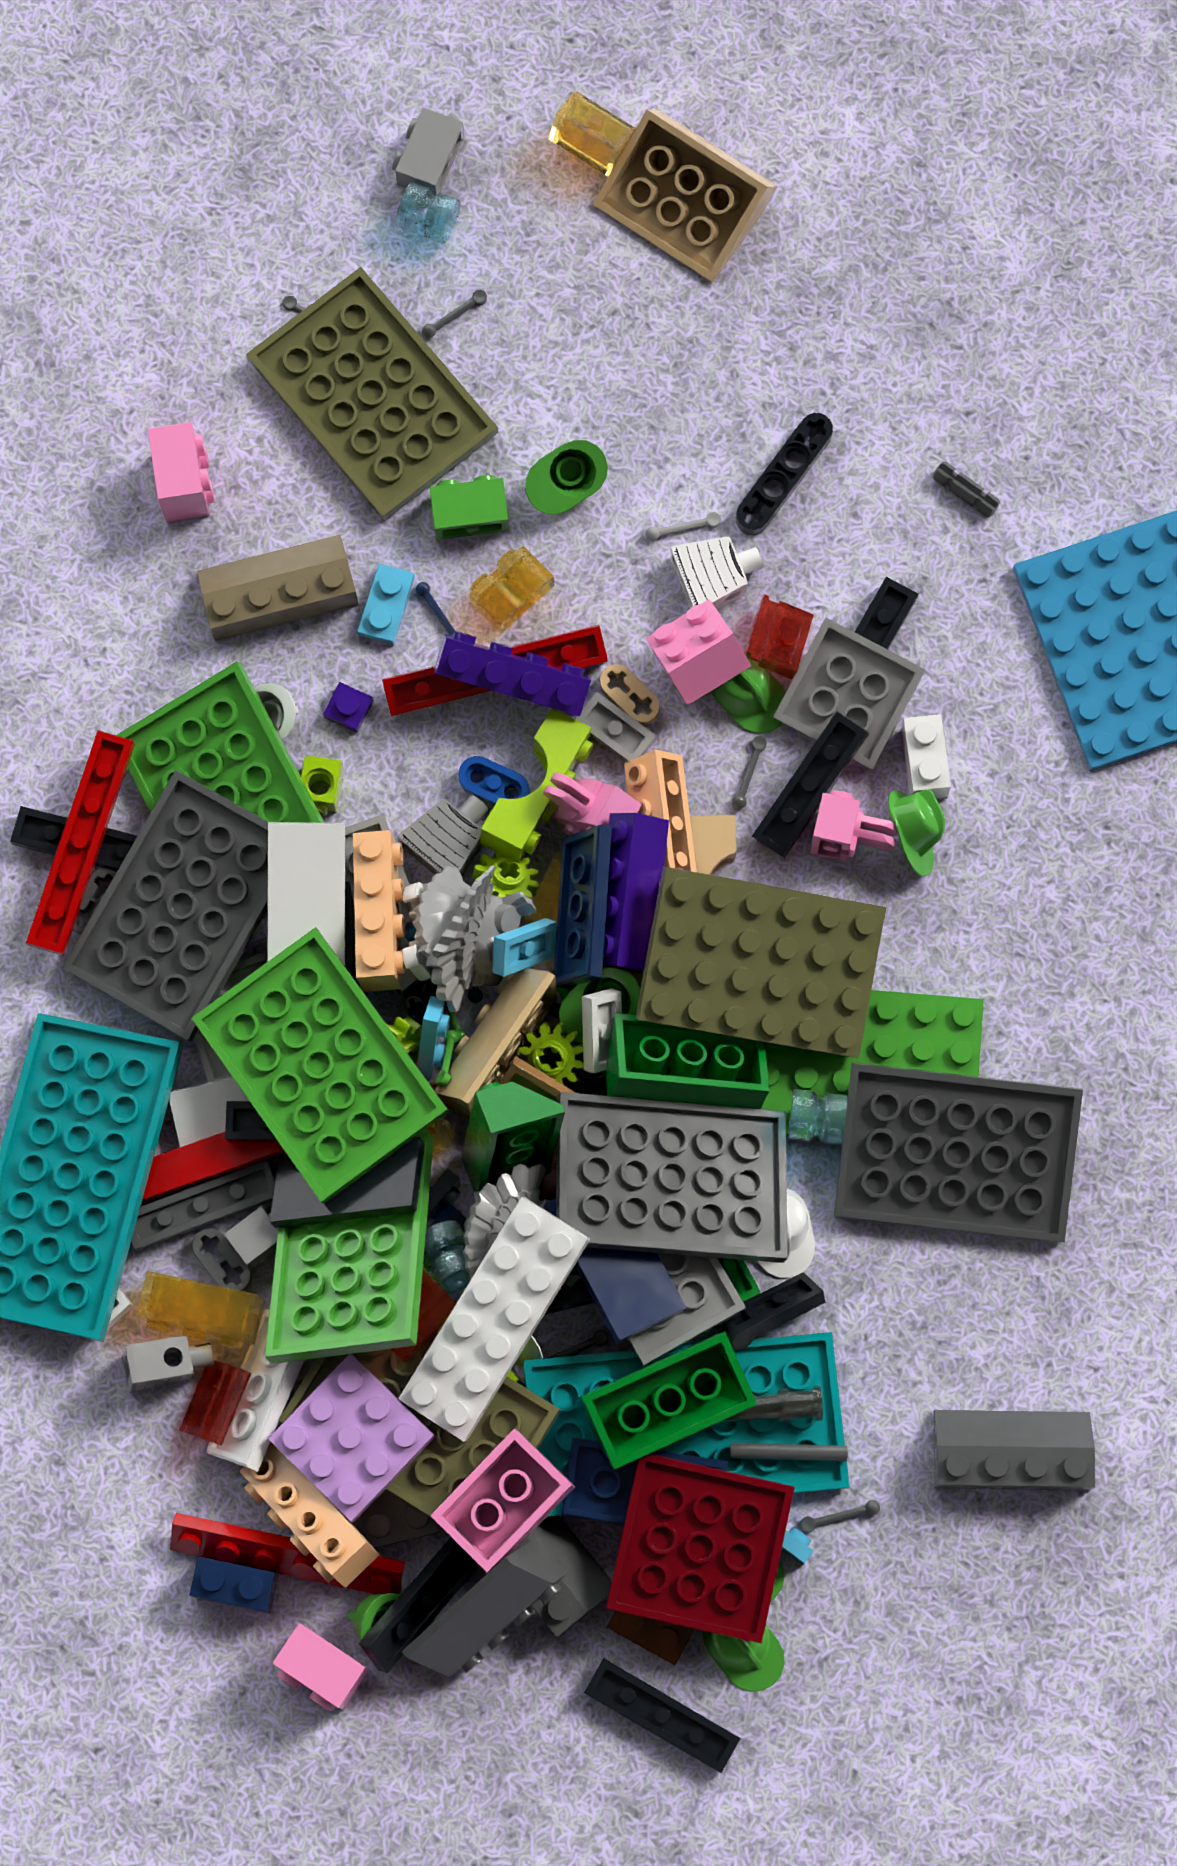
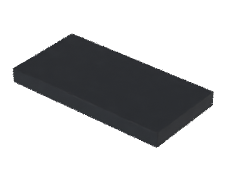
[270,1137,425,1228]

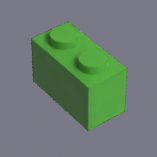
[429,475,510,540]

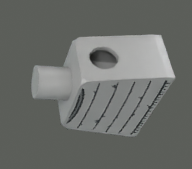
[397,795,488,877]
[122,1336,214,1393]

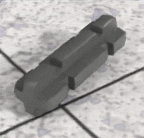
[933,461,1000,517]

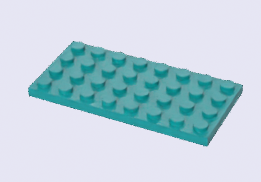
[0,1013,184,1342]
[523,1332,850,1518]

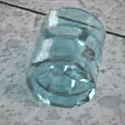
[395,182,461,244]
[788,1089,848,1145]
[423,1220,470,1294]

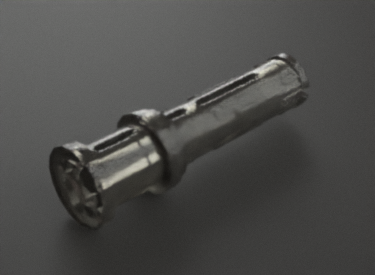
[718,1386,823,1424]

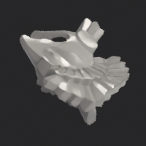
[412,865,536,1012]
[459,1163,580,1287]

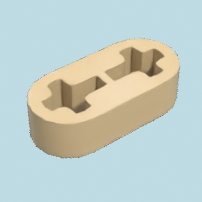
[600,664,660,727]

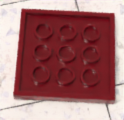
[606,1454,795,1644]

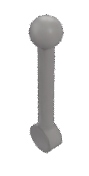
[645,512,721,541]

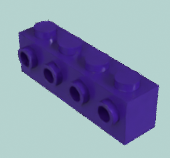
[434,631,591,716]
[602,813,669,972]

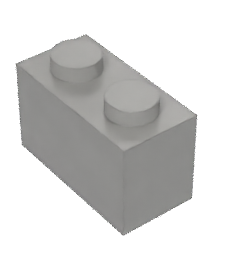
[392,108,465,199]

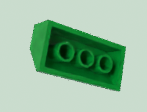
[606,1013,769,1109]
[461,1082,565,1192]
[577,1332,757,1470]

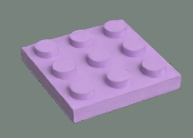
[268,1354,436,1523]

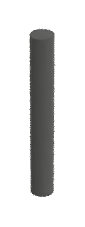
[729,1443,848,1462]

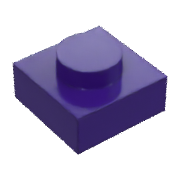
[323,682,374,733]

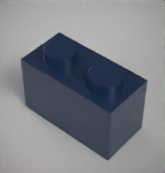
[189,1556,279,1614]

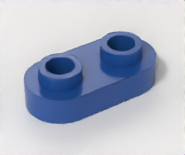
[458,756,530,806]

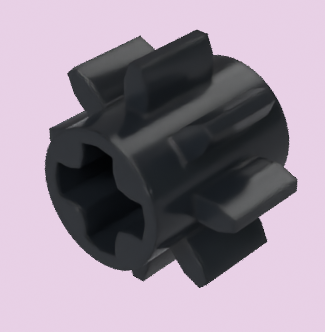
[405,981,450,1028]

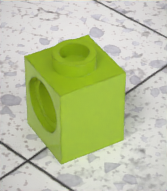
[301,755,344,816]

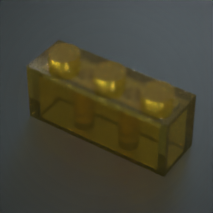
[135,1271,266,1349]

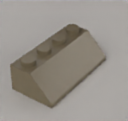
[197,535,359,641]

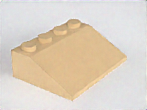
[592,109,778,282]
[432,968,557,1121]

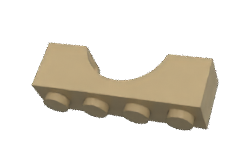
[690,815,736,875]

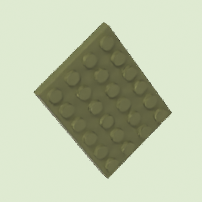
[246,267,499,521]
[635,866,886,1058]
[278,1322,561,1517]

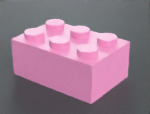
[430,1429,575,1573]

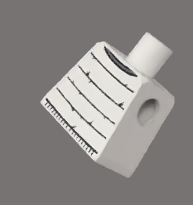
[670,537,763,610]

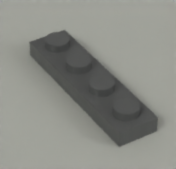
[131,1160,275,1252]

